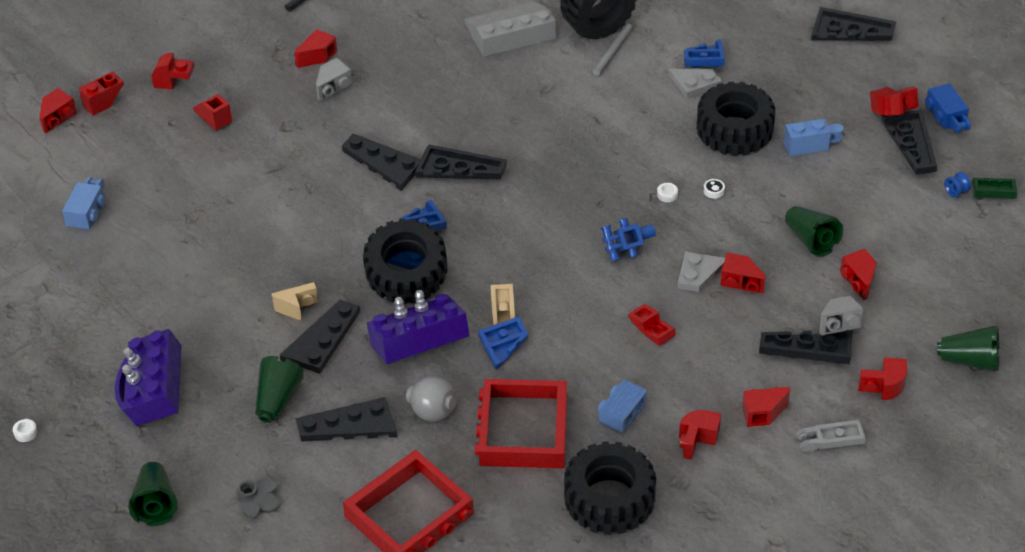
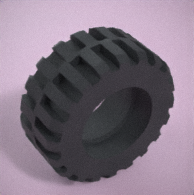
[560,0,637,39]
[696,81,776,156]
[363,218,448,304]
[564,441,656,535]

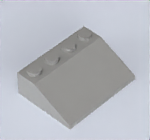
[464,1,556,57]

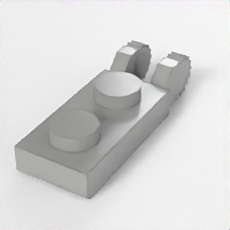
[796,420,866,452]

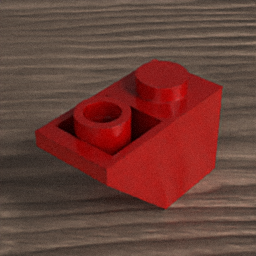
[294,29,337,68]
[79,71,124,116]
[39,88,77,134]
[193,94,233,131]
[840,248,877,300]
[720,252,766,294]
[742,387,790,427]

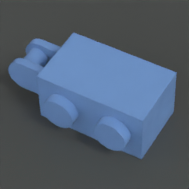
[783,119,844,156]
[62,177,106,229]

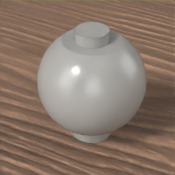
[406,376,457,422]

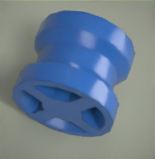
[944,172,971,197]

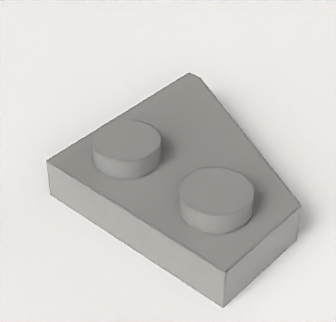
[668,69,722,98]
[677,252,725,292]

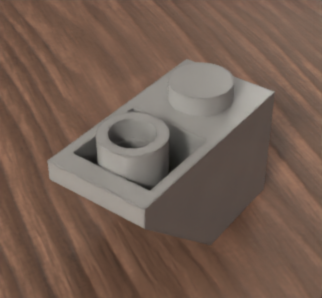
[316,58,352,101]
[819,296,863,335]

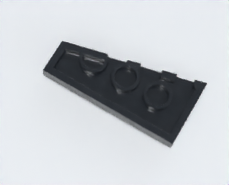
[811,7,896,41]
[881,110,937,174]
[342,134,421,191]
[415,144,507,179]
[279,300,360,374]
[759,329,853,364]
[295,397,397,442]

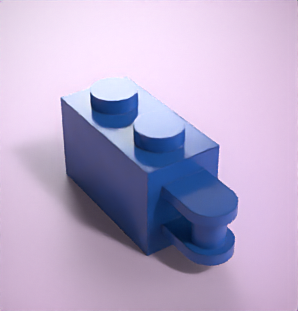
[925,84,971,133]

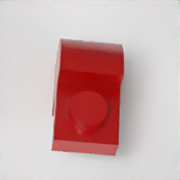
[152,53,195,90]
[870,86,919,116]
[858,357,907,400]
[679,410,721,460]

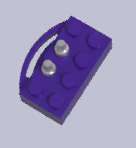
[366,290,469,364]
[115,329,182,426]

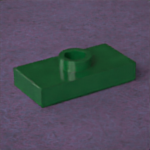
[972,178,1018,199]

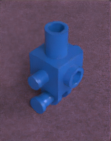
[600,218,656,261]

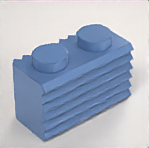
[597,379,647,433]

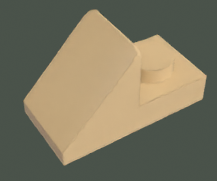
[271,282,318,320]
[490,283,515,325]

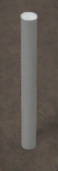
[593,24,632,76]

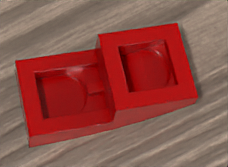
[628,304,676,346]

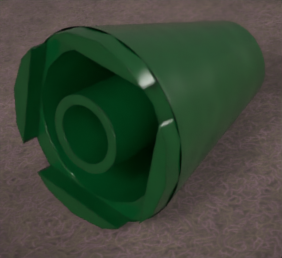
[785,206,843,257]
[937,326,999,371]
[255,356,304,423]
[128,462,178,526]

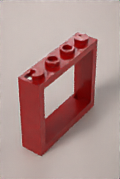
[475,379,567,468]
[343,449,474,552]

